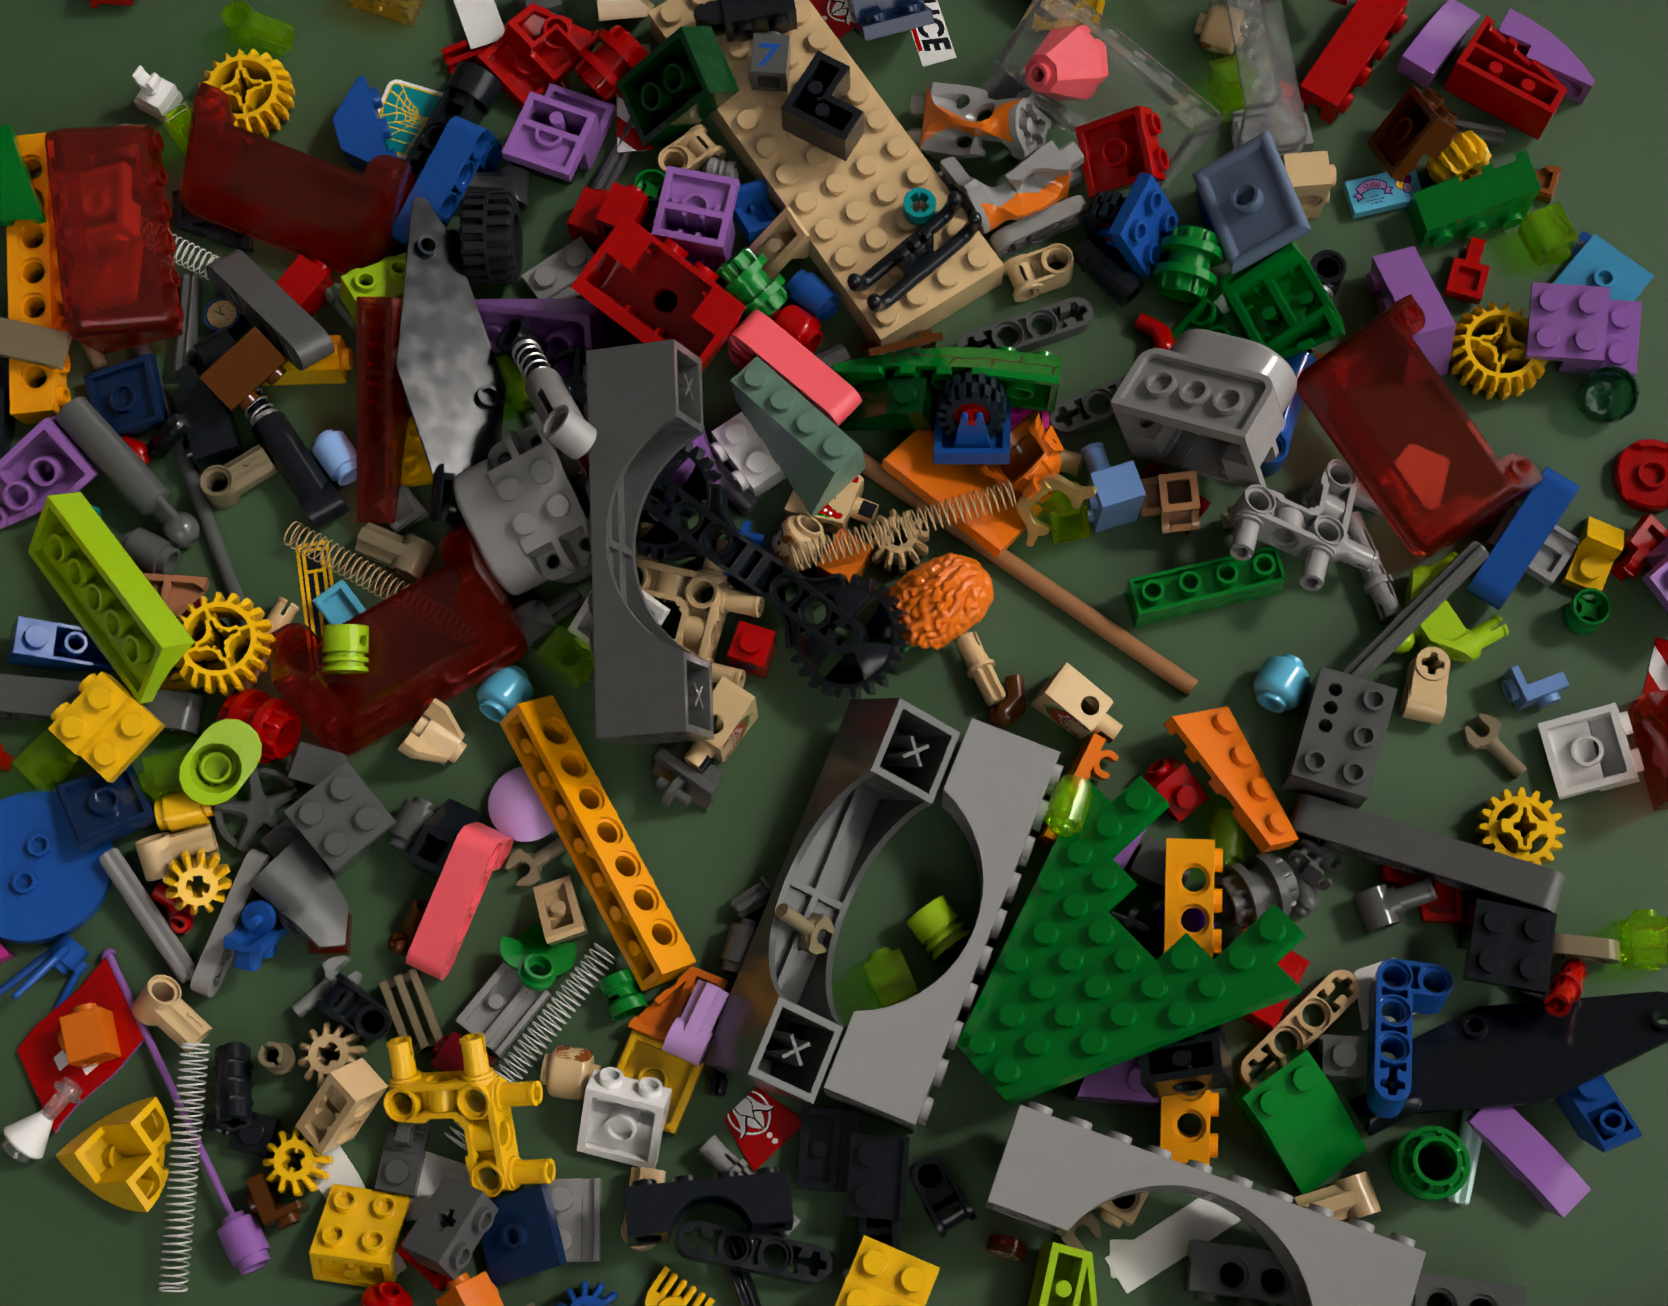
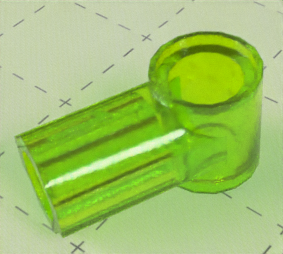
[221,0,296,56]

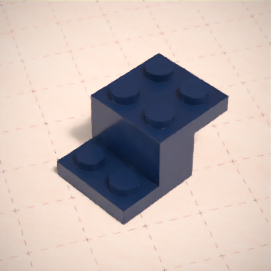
[847,0,934,41]

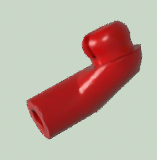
[150,881,195,934]

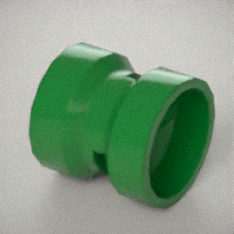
[633,169,665,218]
[1563,588,1611,635]
[598,968,648,1021]

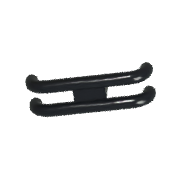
[847,191,982,312]

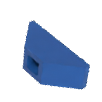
[332,75,401,186]
[1556,1075,1642,1153]

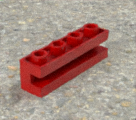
[1295,0,1409,124]

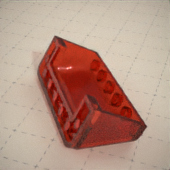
[45,124,184,354]

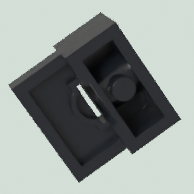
[1138,1024,1234,1098]

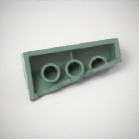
[730,356,866,518]

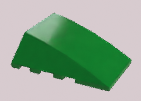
[1172,241,1346,359]

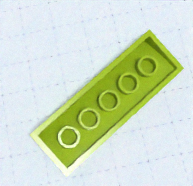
[28,492,195,704]

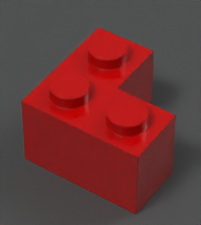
[567,182,653,249]

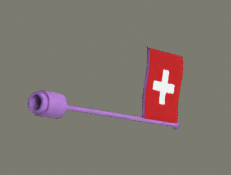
[17,948,271,1275]

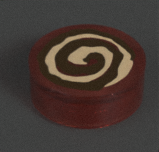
[985,1234,1028,1263]

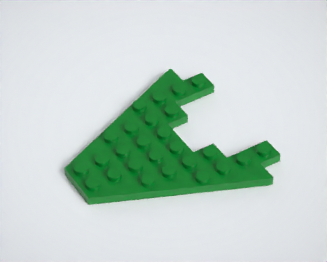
[956,775,1306,1106]

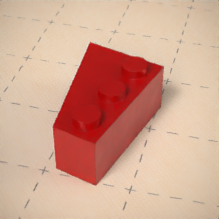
[1443,15,1568,140]

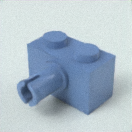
[1080,442,1146,533]

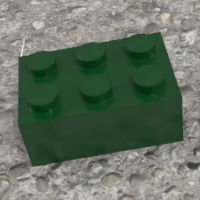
[616,26,739,147]

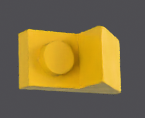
[1561,516,1625,591]

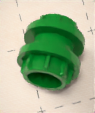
[1153,225,1224,303]
[714,248,788,322]
[1389,1126,1470,1202]

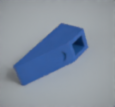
[6,616,116,673]

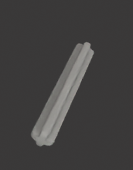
[99,848,196,984]

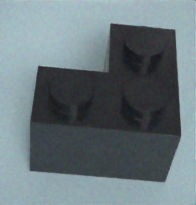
[781,51,864,161]

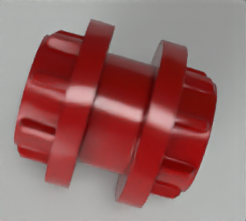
[574,25,648,102]
[217,688,301,764]

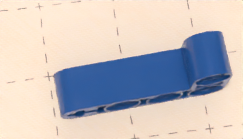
[392,116,502,251]
[1466,466,1580,610]
[1366,959,1454,1118]

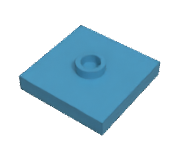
[1552,233,1654,301]

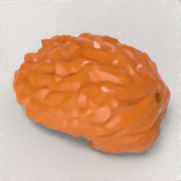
[889,552,994,650]

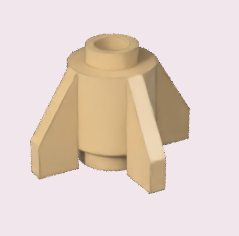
[397,698,467,766]

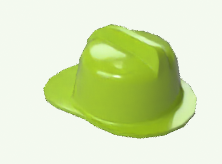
[179,719,262,805]

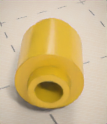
[154,791,215,833]

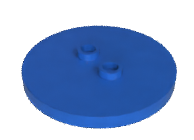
[0,790,114,944]

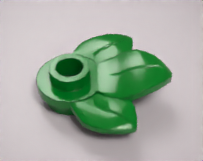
[499,923,577,991]

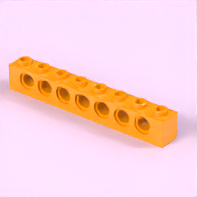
[6,132,71,425]
[500,695,697,991]
[1160,838,1223,1165]

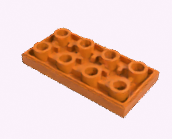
[881,424,1043,558]

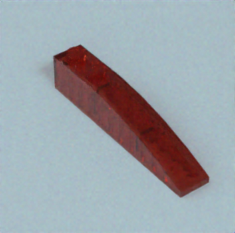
[357,297,407,523]

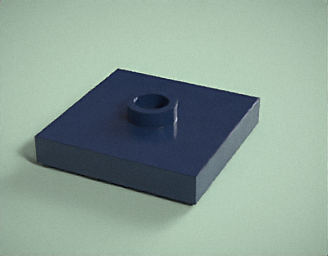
[83,353,168,437]
[54,763,157,852]
[481,1184,567,1286]

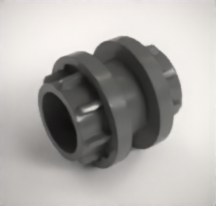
[1214,853,1299,929]

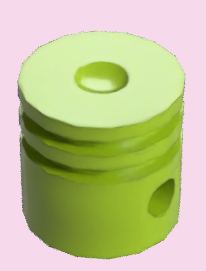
[322,624,369,675]
[906,895,972,962]

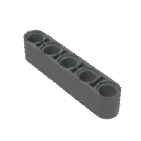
[206,249,334,371]

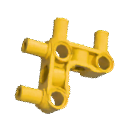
[383,1033,556,1198]

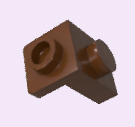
[245,1173,310,1230]

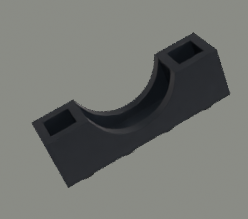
[624,1167,794,1247]

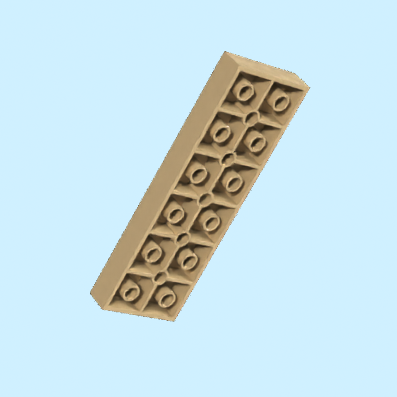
[648,0,1004,347]

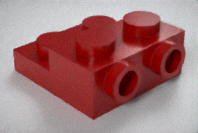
[1075,105,1170,199]

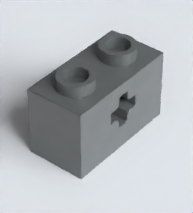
[401,1175,499,1281]

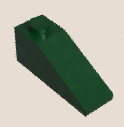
[839,378,937,431]

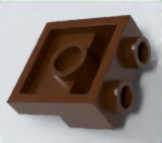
[1367,84,1459,182]

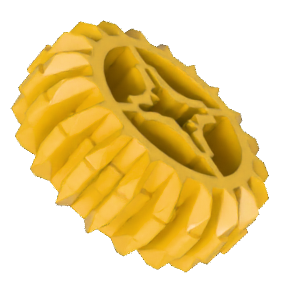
[197,48,295,143]
[1450,301,1549,401]
[175,592,275,695]

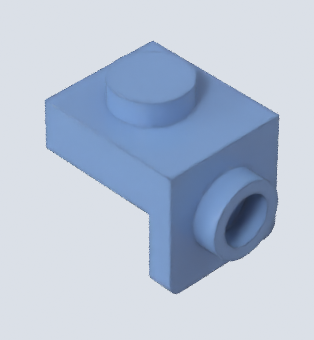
[1501,665,1569,711]

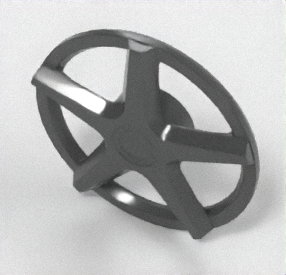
[214,767,301,853]

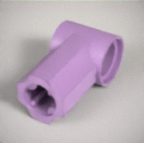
[662,979,730,1067]

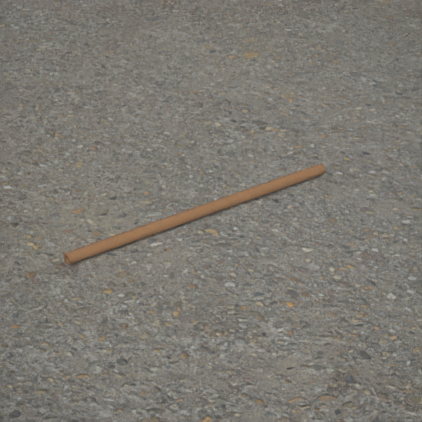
[861,452,1199,696]

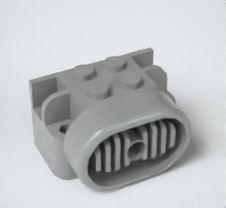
[1110,329,1297,488]
[453,412,591,595]

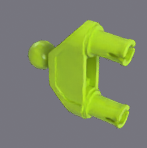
[1394,551,1509,663]

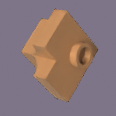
[1140,470,1200,534]

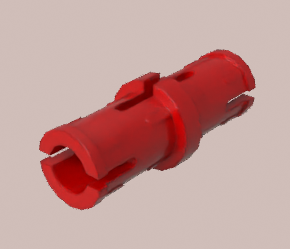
[1544,958,1588,1017]

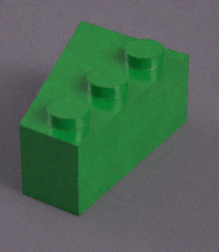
[1406,150,1541,248]

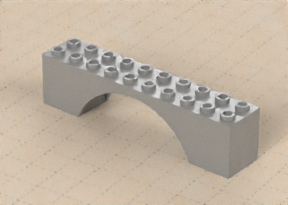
[823,718,1064,1132]
[984,1102,1426,1306]

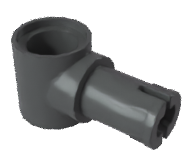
[1353,877,1438,934]

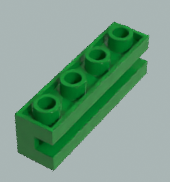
[1124,546,1287,628]

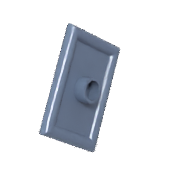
[1192,130,1312,274]

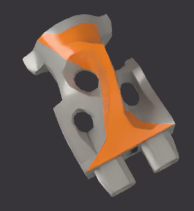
[907,82,1052,161]
[937,140,1084,235]

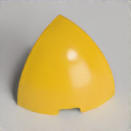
[55,1096,171,1212]

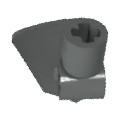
[249,834,349,948]

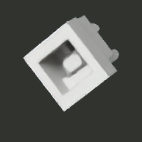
[131,65,184,123]

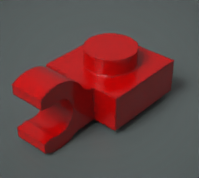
[1443,236,1490,305]
[1610,514,1668,582]

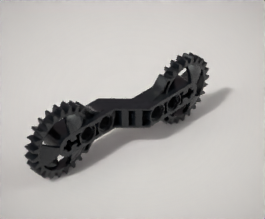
[636,442,911,700]

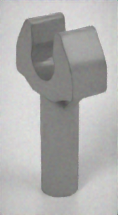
[291,955,362,1018]

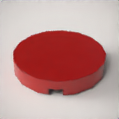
[1612,439,1668,513]

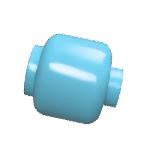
[1253,654,1310,713]
[476,665,534,723]

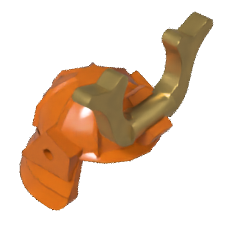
[978,411,1097,547]

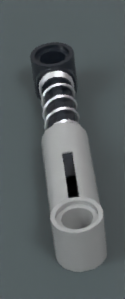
[496,319,597,459]

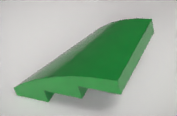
[0,123,47,226]

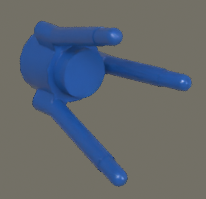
[0,933,90,1010]

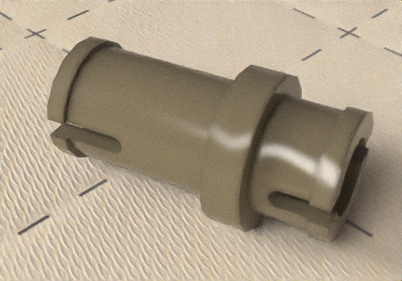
[258,1041,298,1075]

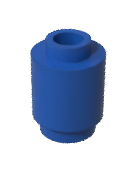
[785,270,840,321]

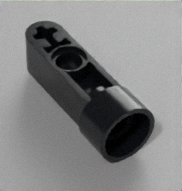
[403,61,503,186]

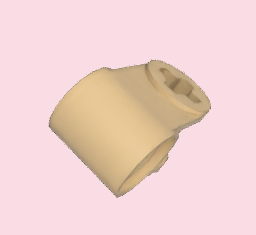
[658,124,726,174]
[1003,243,1074,302]
[1399,647,1450,725]

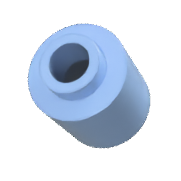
[312,430,364,486]

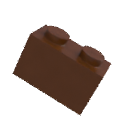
[199,326,288,411]

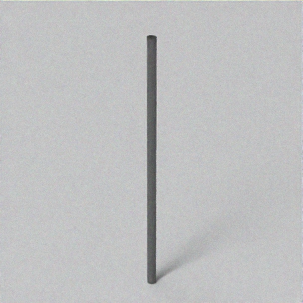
[119,303,250,645]

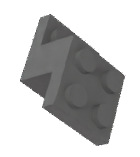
[259,761,397,881]

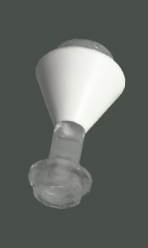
[2,1077,83,1163]

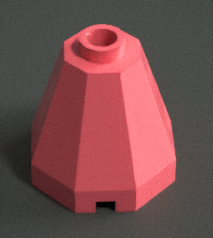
[1024,25,1108,101]

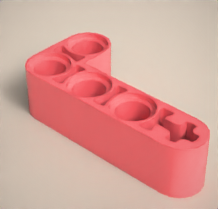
[728,310,862,427]
[405,822,514,980]

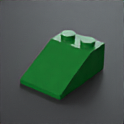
[1231,1049,1367,1195]

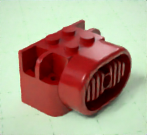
[571,214,746,373]

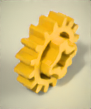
[1475,787,1565,865]

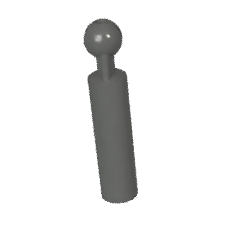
[55,396,200,549]

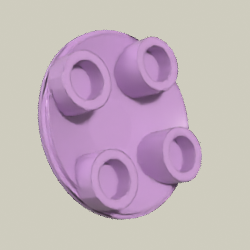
[488,767,556,842]

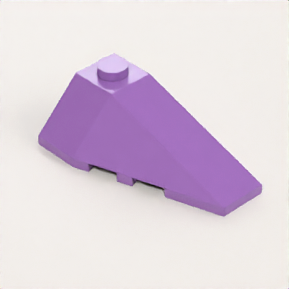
[475,298,610,377]
[0,416,98,529]

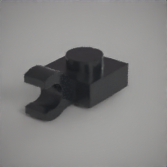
[202,1111,281,1158]

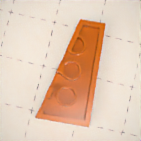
[1163,706,1299,853]

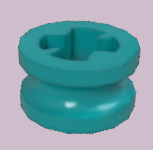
[903,188,936,226]

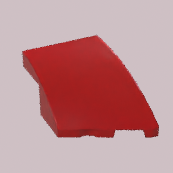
[476,3,600,110]

